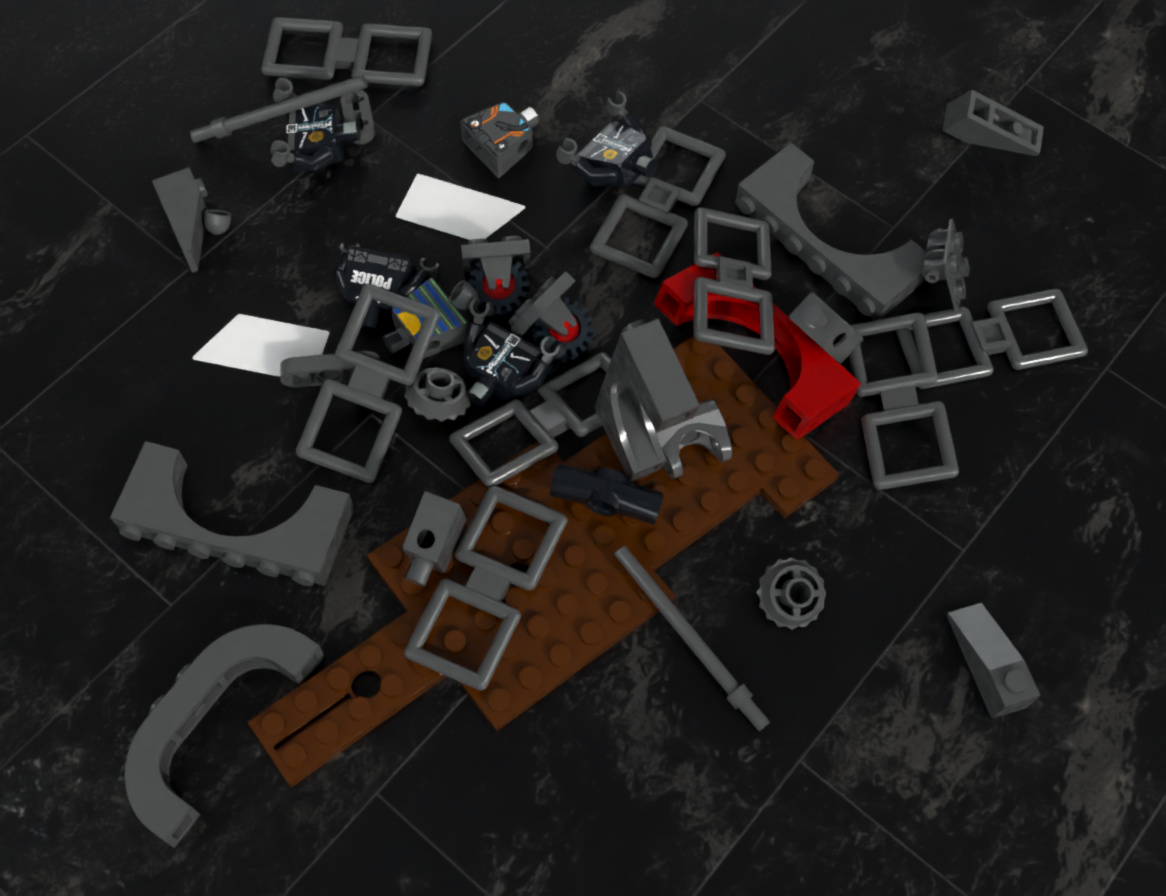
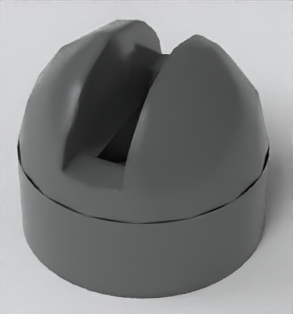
[204,209,231,235]
[448,280,478,310]

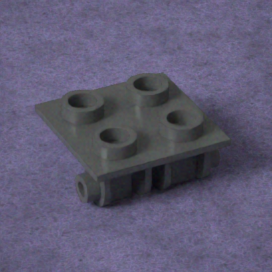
[922,219,969,313]

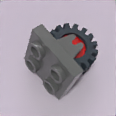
[461,236,530,318]
[507,271,594,363]

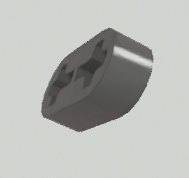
[341,90,375,144]

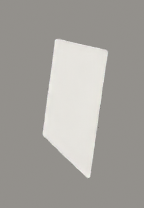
[396,174,525,240]
[192,314,329,377]

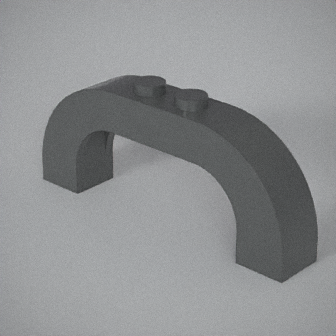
[125,624,325,848]

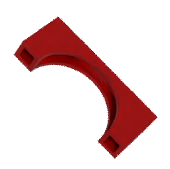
[654,252,861,440]

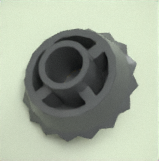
[404,367,470,422]
[756,557,827,630]

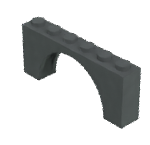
[735,143,926,321]
[594,319,700,482]
[110,441,354,586]

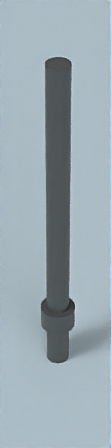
[190,75,367,143]
[614,545,770,732]

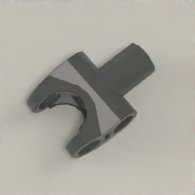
[654,398,732,479]

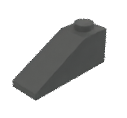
[942,90,1044,156]
[152,167,208,273]
[946,603,1041,719]

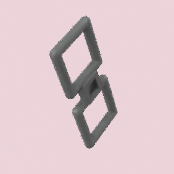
[261,17,432,86]
[590,126,726,279]
[693,207,775,355]
[296,284,440,483]
[895,288,1088,389]
[849,312,959,490]
[450,352,611,488]
[404,485,568,691]

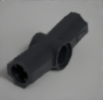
[550,464,664,525]

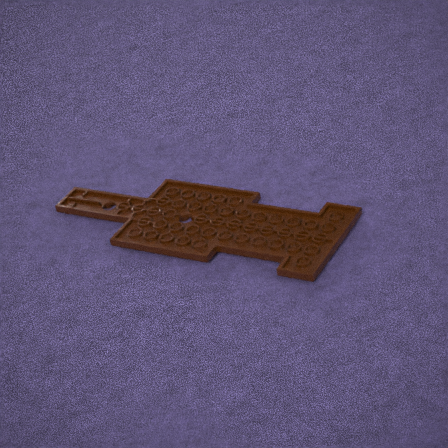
[247,336,839,788]

